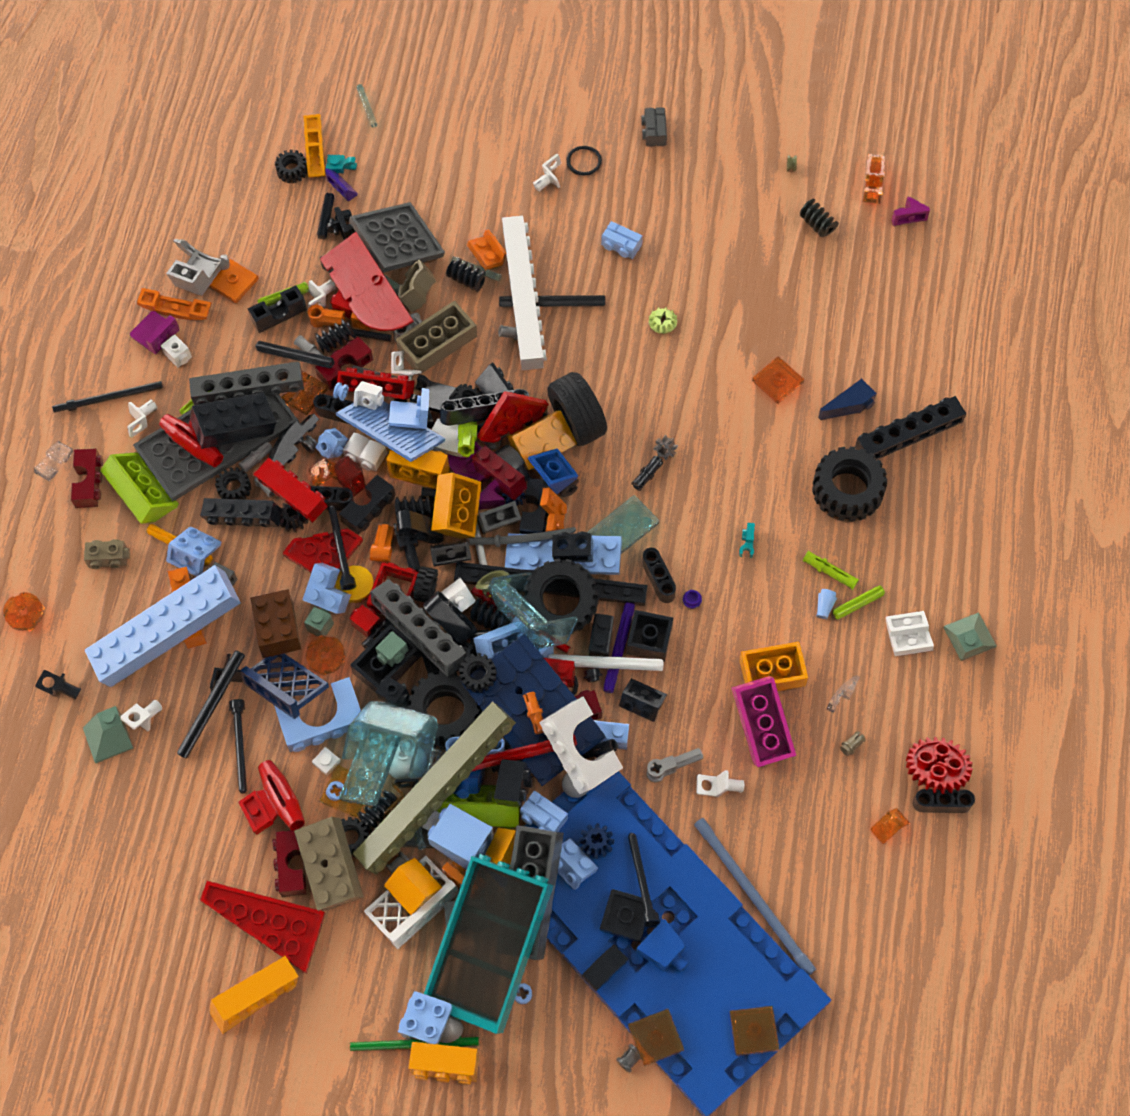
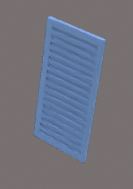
[336,401,446,462]

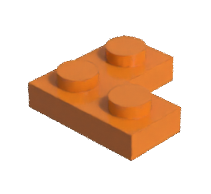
[540,488,567,532]

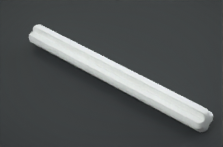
[548,654,664,671]

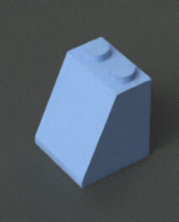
[427,804,494,870]

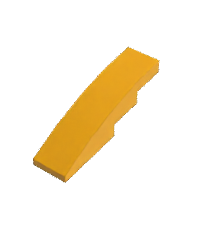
[303,114,326,178]

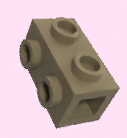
[84,539,130,569]

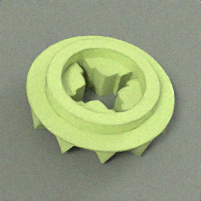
[649,307,677,334]

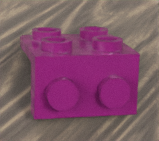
[130,311,180,355]

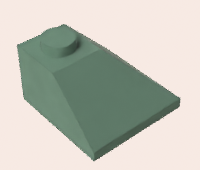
[943,612,997,661]
[83,706,134,763]

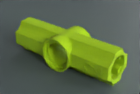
[458,421,478,457]

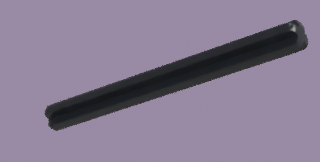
[499,295,606,307]
[177,650,245,758]

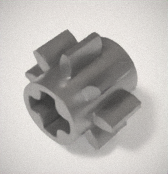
[653,435,678,460]

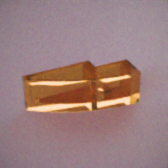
[863,154,885,204]

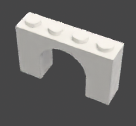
[539,697,623,794]

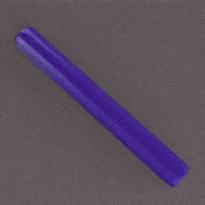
[603,602,635,693]

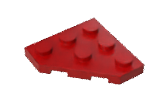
[477,391,549,443]
[283,528,363,573]

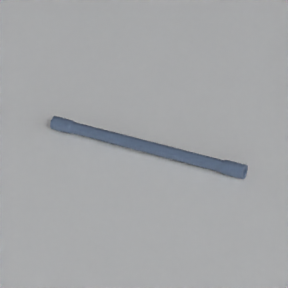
[694,818,817,975]

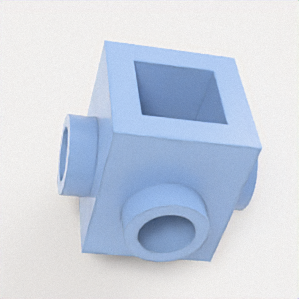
[315,428,348,459]

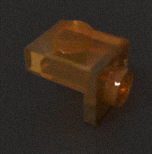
[308,458,341,486]

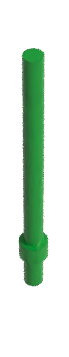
[350,1035,479,1051]

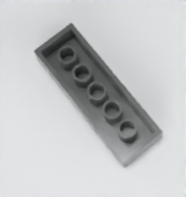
[496,825,564,960]

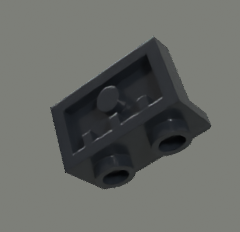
[619,678,667,722]

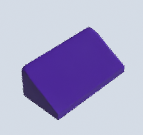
[325,168,358,201]

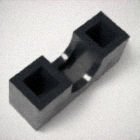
[248,285,307,333]
[339,474,396,534]
[520,478,550,534]

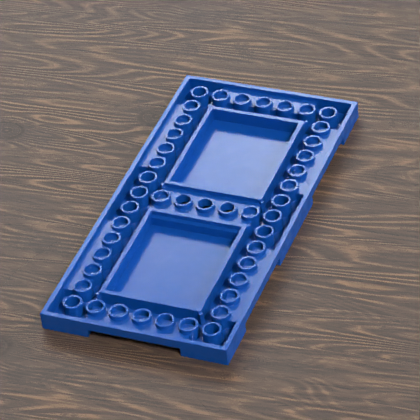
[484,771,831,1116]

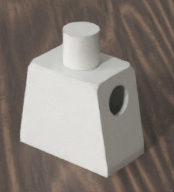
[441,578,476,612]

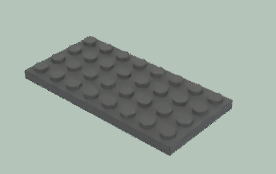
[133,381,299,502]

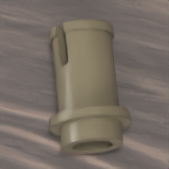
[840,731,866,756]

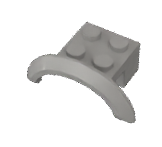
[166,239,230,296]

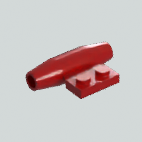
[159,414,224,467]
[238,760,305,835]

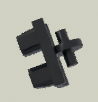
[326,207,356,240]

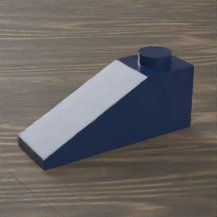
[818,378,877,420]

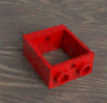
[367,562,419,614]

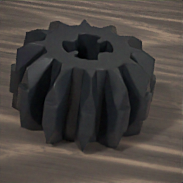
[279,502,309,532]

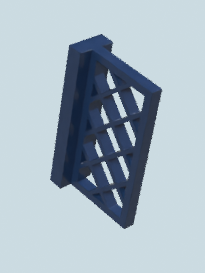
[240,653,329,719]

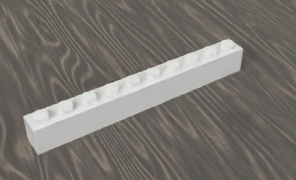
[502,216,547,371]

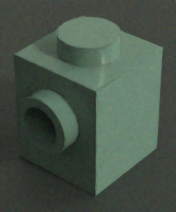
[304,606,334,639]
[376,631,408,667]

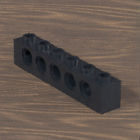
[855,396,967,460]

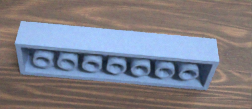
[85,565,241,687]

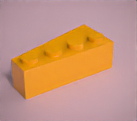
[210,956,299,1034]

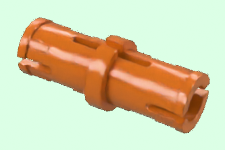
[523,692,544,734]

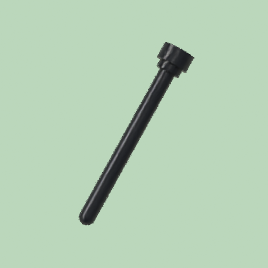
[328,506,356,591]
[228,699,247,794]
[628,833,660,927]

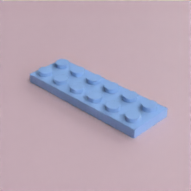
[505,533,622,575]

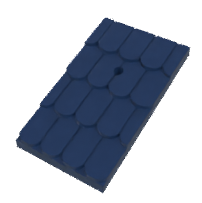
[461,634,606,786]

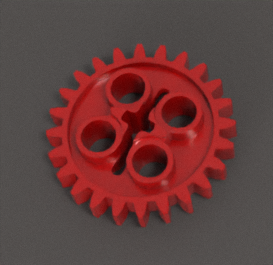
[906,737,973,794]

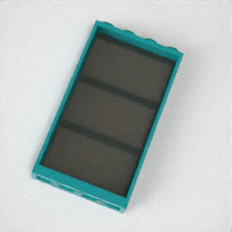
[424,854,554,1034]

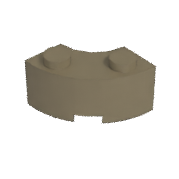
[398,259,436,313]

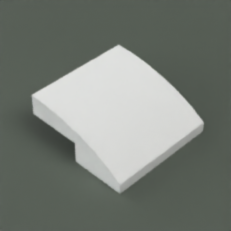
[432,419,462,457]
[886,611,934,656]

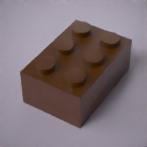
[250,589,301,658]

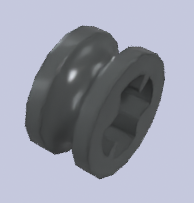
[301,435,317,453]

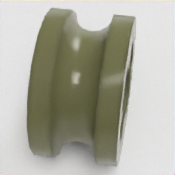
[787,155,797,171]

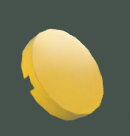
[335,565,374,603]

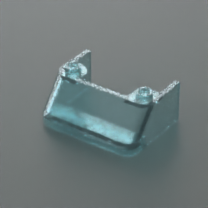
[488,572,578,648]
[342,701,438,778]

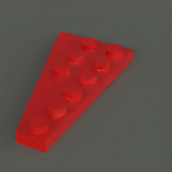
[200,881,326,974]

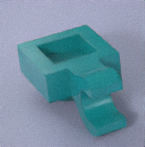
[326,155,357,173]
[739,522,755,558]

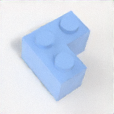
[302,563,351,614]

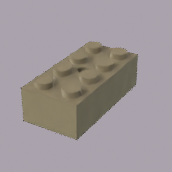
[396,301,477,375]
[294,817,364,911]

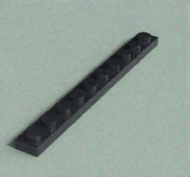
[454,562,648,606]

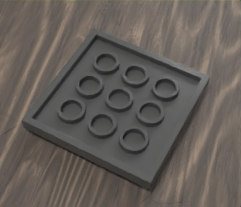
[349,202,445,273]

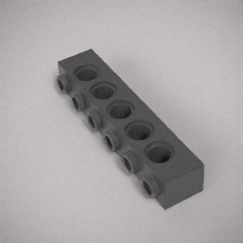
[189,361,304,405]
[371,579,466,677]

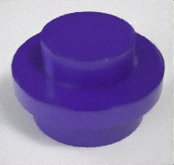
[682,590,702,609]

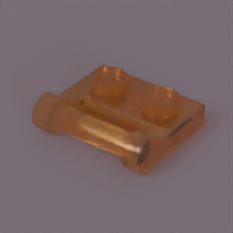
[281,371,328,416]

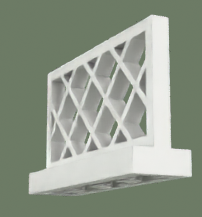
[364,856,459,949]

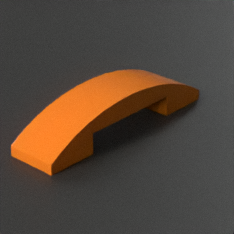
[137,288,212,320]

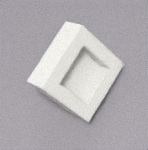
[312,747,341,776]

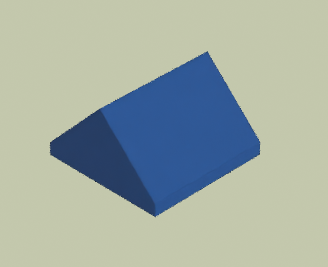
[528,448,579,494]

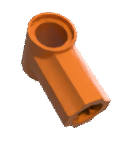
[308,304,345,328]
[370,524,395,563]

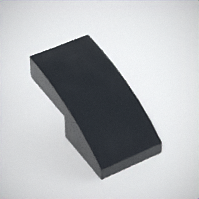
[582,944,629,991]

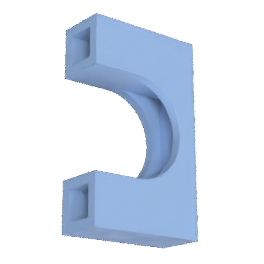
[274,677,366,752]

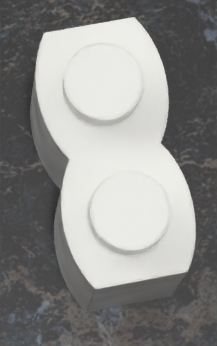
[343,433,388,471]

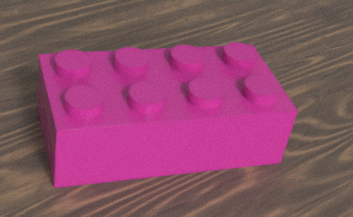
[731,676,796,767]

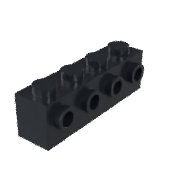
[200,498,282,527]

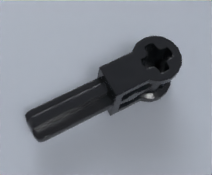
[393,523,421,572]

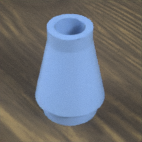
[816,589,837,619]

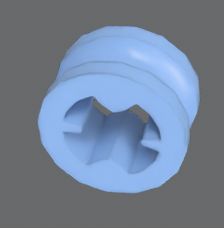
[333,382,349,401]
[326,781,345,801]
[515,983,532,1004]

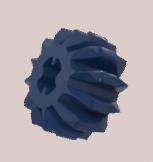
[579,823,614,859]

